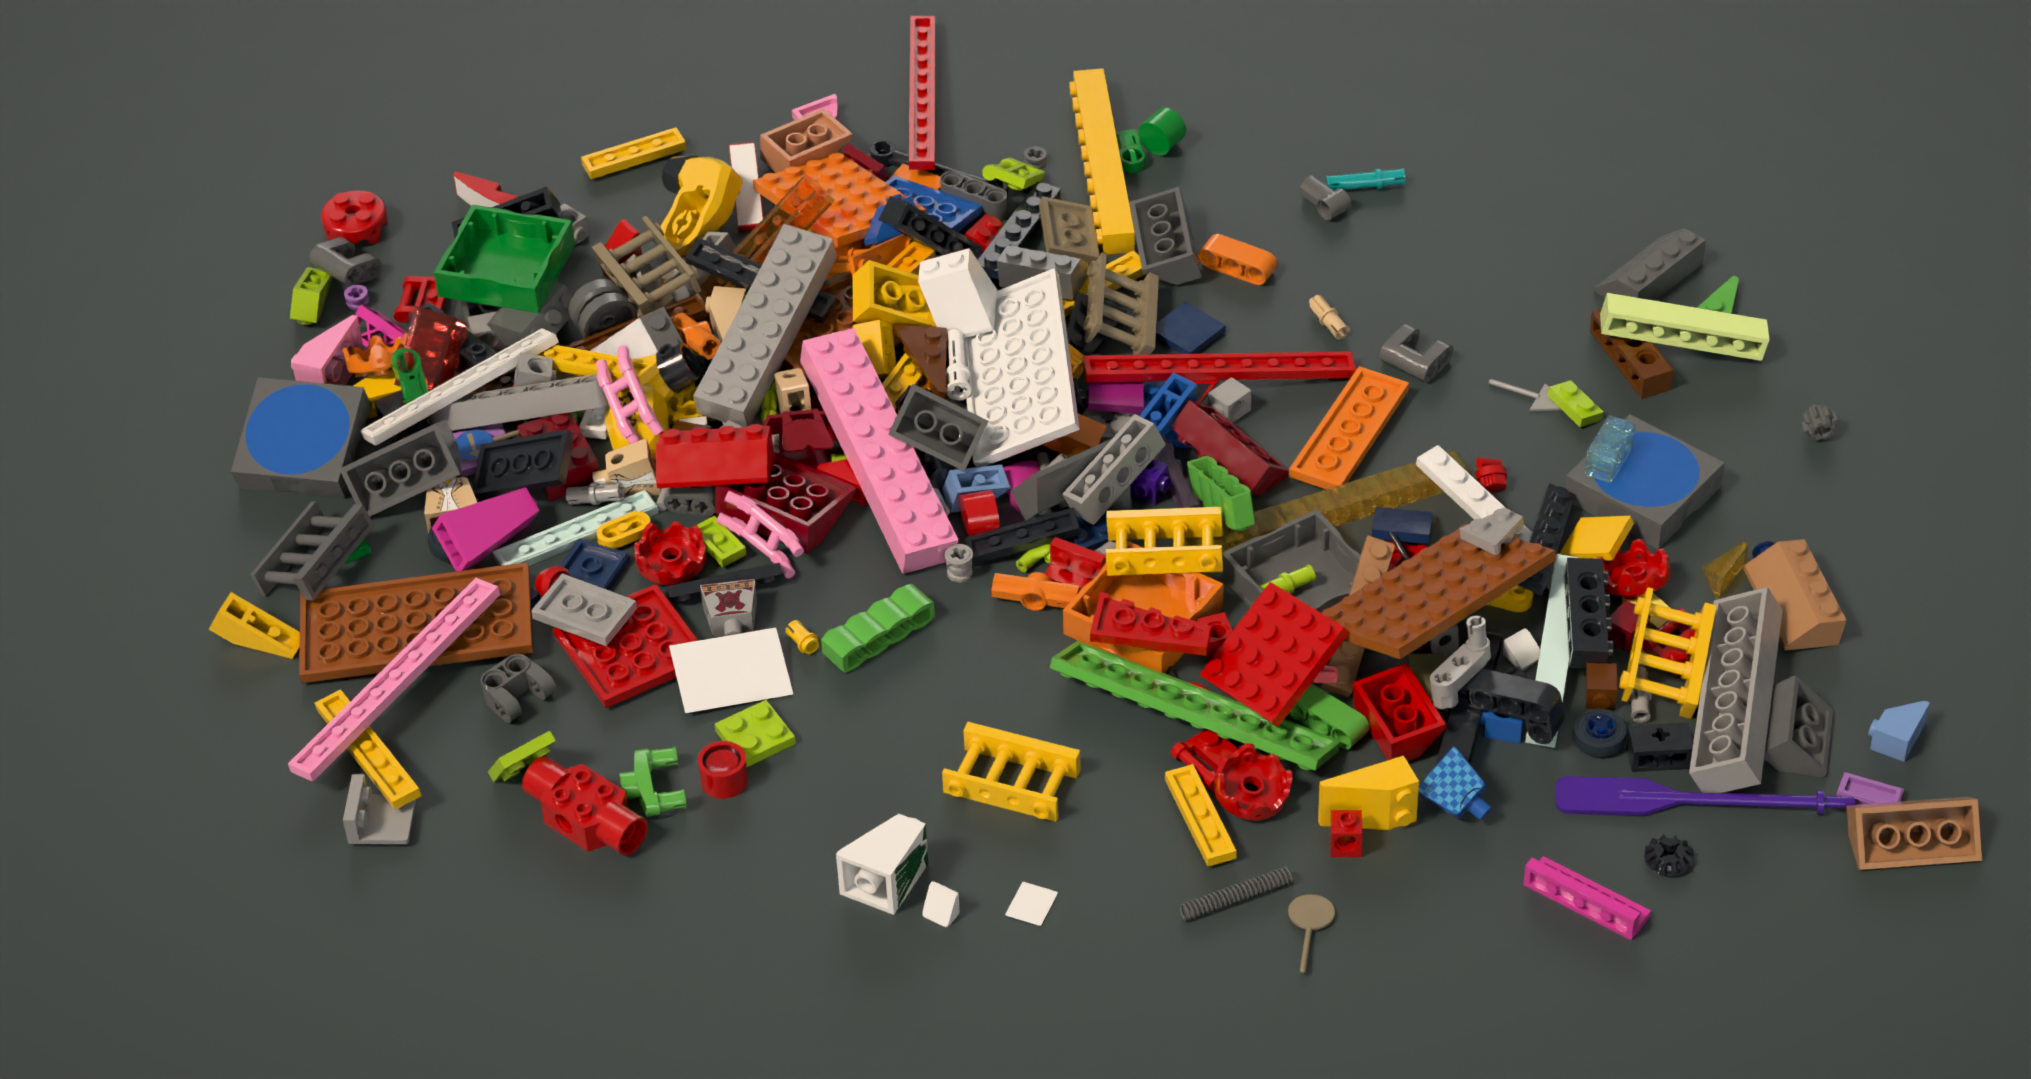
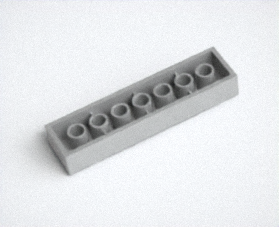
[693,224,837,427]
[1689,587,1783,793]

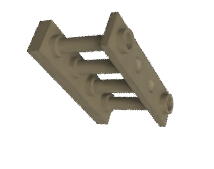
[592,216,701,317]
[1083,252,1159,355]

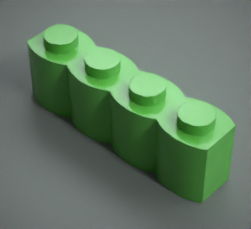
[1187,456,1255,531]
[821,584,935,672]

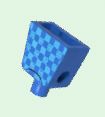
[1418,746,1492,821]

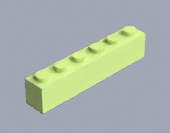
[1600,293,1769,361]

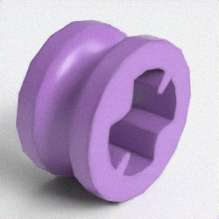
[344,285,369,310]

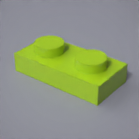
[1547,380,1604,427]
[697,516,746,567]

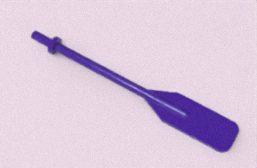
[1555,776,1855,816]

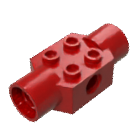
[522,756,648,856]

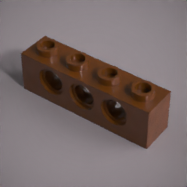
[1590,309,1674,399]

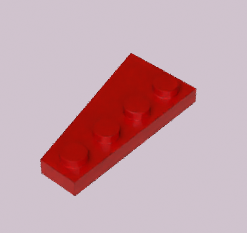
[1090,591,1211,656]

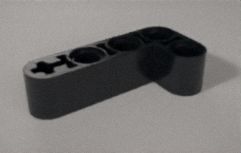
[1457,668,1564,744]

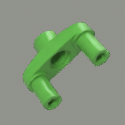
[619,746,687,817]

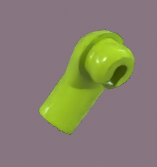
[1016,544,1050,572]

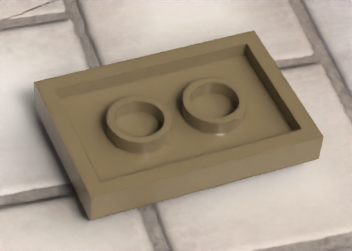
[1039,196,1099,263]

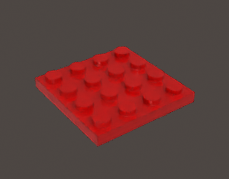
[1199,582,1350,728]
[553,584,698,709]

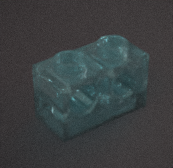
[1585,415,1635,483]

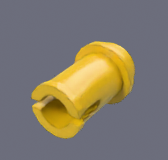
[785,620,819,654]

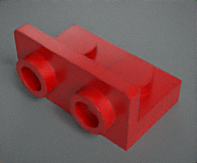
[1044,537,1106,589]

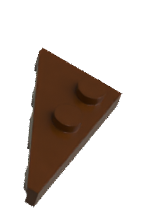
[893,324,947,399]

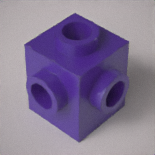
[1130,459,1170,506]

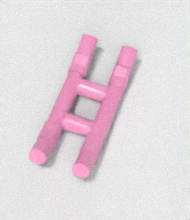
[596,346,664,444]
[716,491,804,578]

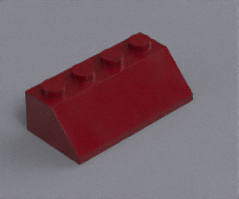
[1170,400,1289,496]

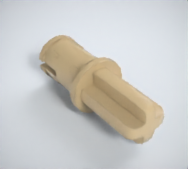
[1309,295,1350,340]

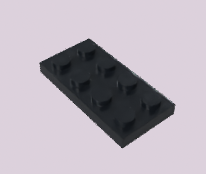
[472,429,574,499]

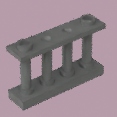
[250,501,374,601]

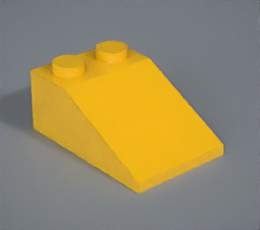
[853,260,937,329]
[1318,756,1419,830]

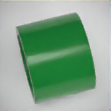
[1138,107,1186,156]

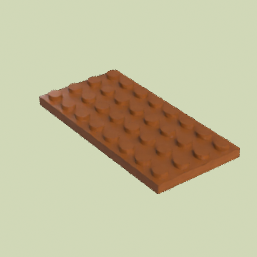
[1322,524,1556,659]
[299,562,533,683]

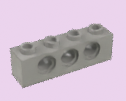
[1062,414,1166,525]

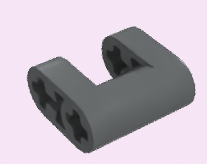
[309,237,382,286]
[1379,324,1454,383]
[664,485,716,517]

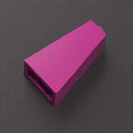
[432,487,539,572]

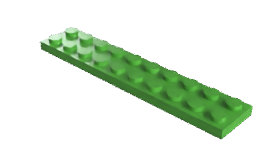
[1050,641,1341,771]

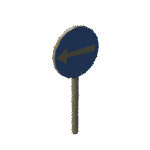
[455,429,518,462]

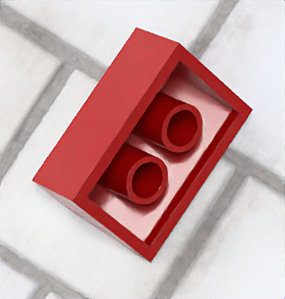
[1353,663,1446,762]

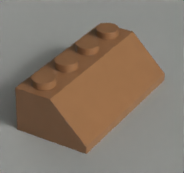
[1743,539,1847,651]
[1847,797,1982,870]

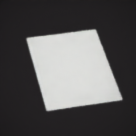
[669,628,793,713]

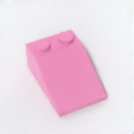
[291,315,364,385]

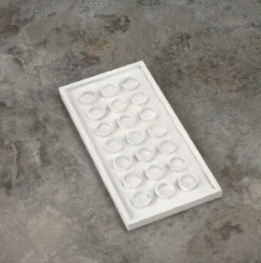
[964,268,1080,467]

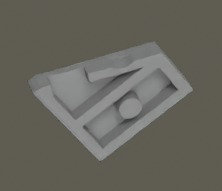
[1460,508,1524,555]

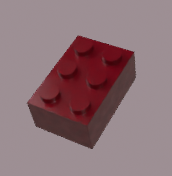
[517,412,599,502]

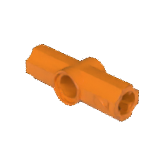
[672,313,721,360]
[991,572,1081,611]

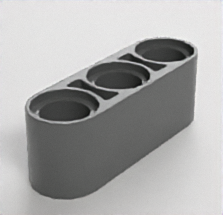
[940,171,1008,222]

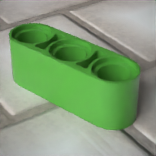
[1289,684,1370,750]

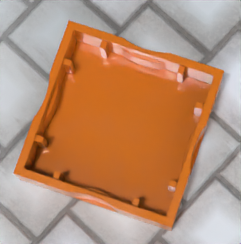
[1063,541,1223,674]

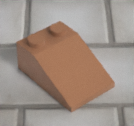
[760,109,853,173]

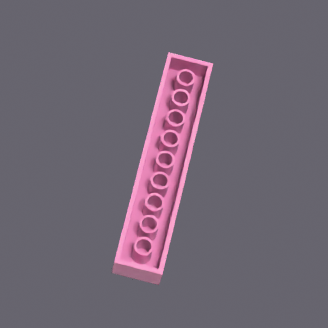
[800,328,958,574]

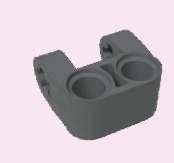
[481,654,556,723]

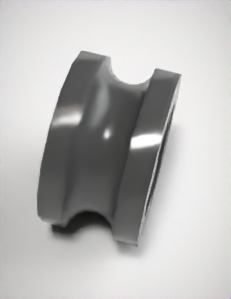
[1023,146,1047,169]

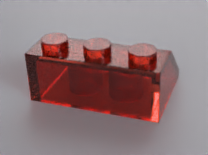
[394,306,467,392]

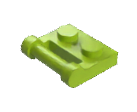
[982,158,1045,190]

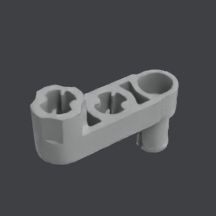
[1430,616,1491,709]

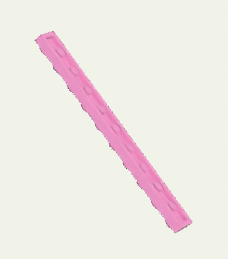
[288,578,500,782]

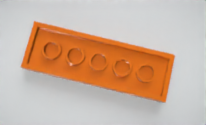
[1289,366,1409,494]

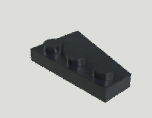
[1066,292,1128,356]

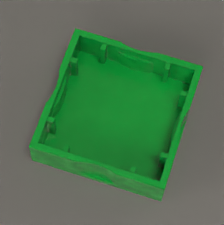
[434,204,575,313]

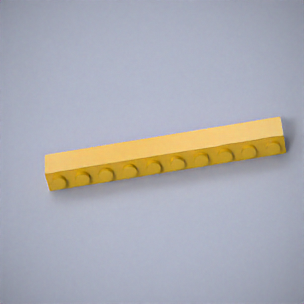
[1069,68,1135,255]

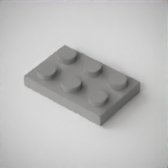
[531,573,637,646]

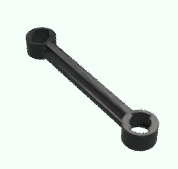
[870,140,1009,199]

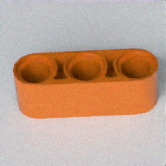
[1198,234,1278,285]

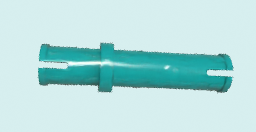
[1326,168,1405,191]

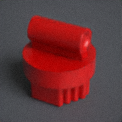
[1475,457,1508,493]

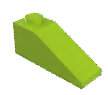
[290,267,332,325]

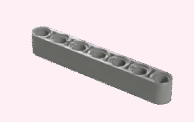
[428,374,609,431]

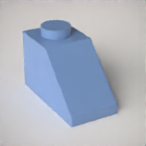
[942,465,1010,513]
[1868,701,1930,762]

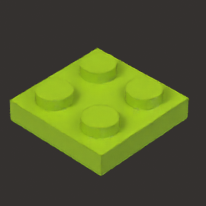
[715,700,796,767]
[488,731,556,782]

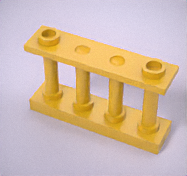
[1106,507,1223,576]
[1619,587,1716,719]
[942,722,1081,822]

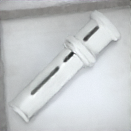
[946,329,971,400]

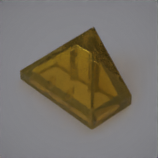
[1702,541,1748,599]

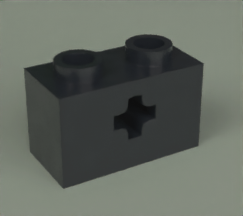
[1626,722,1693,772]

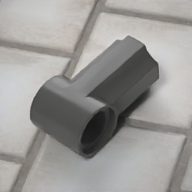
[1299,175,1351,221]

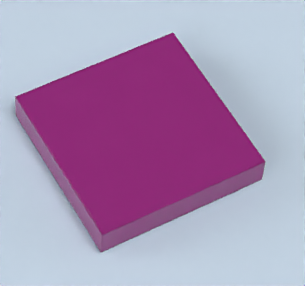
[1088,382,1144,414]

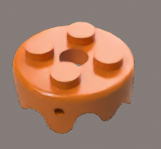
[342,333,413,377]

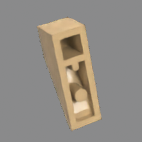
[705,286,746,342]

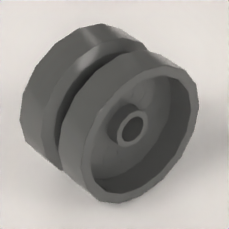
[568,279,638,338]

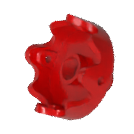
[321,190,388,245]
[634,521,707,585]
[1596,539,1671,600]
[1214,743,1292,821]

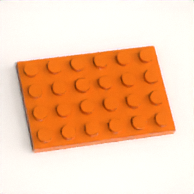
[753,153,926,247]

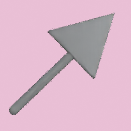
[1489,379,1561,411]

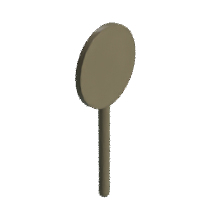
[1288,894,1335,973]

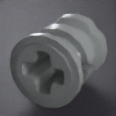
[944,544,973,583]

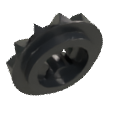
[1644,834,1694,876]

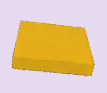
[1559,516,1634,561]

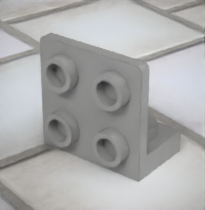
[343,774,417,844]

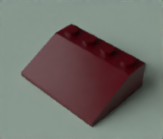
[715,452,857,554]

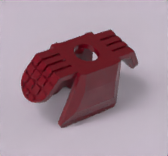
[762,409,838,469]

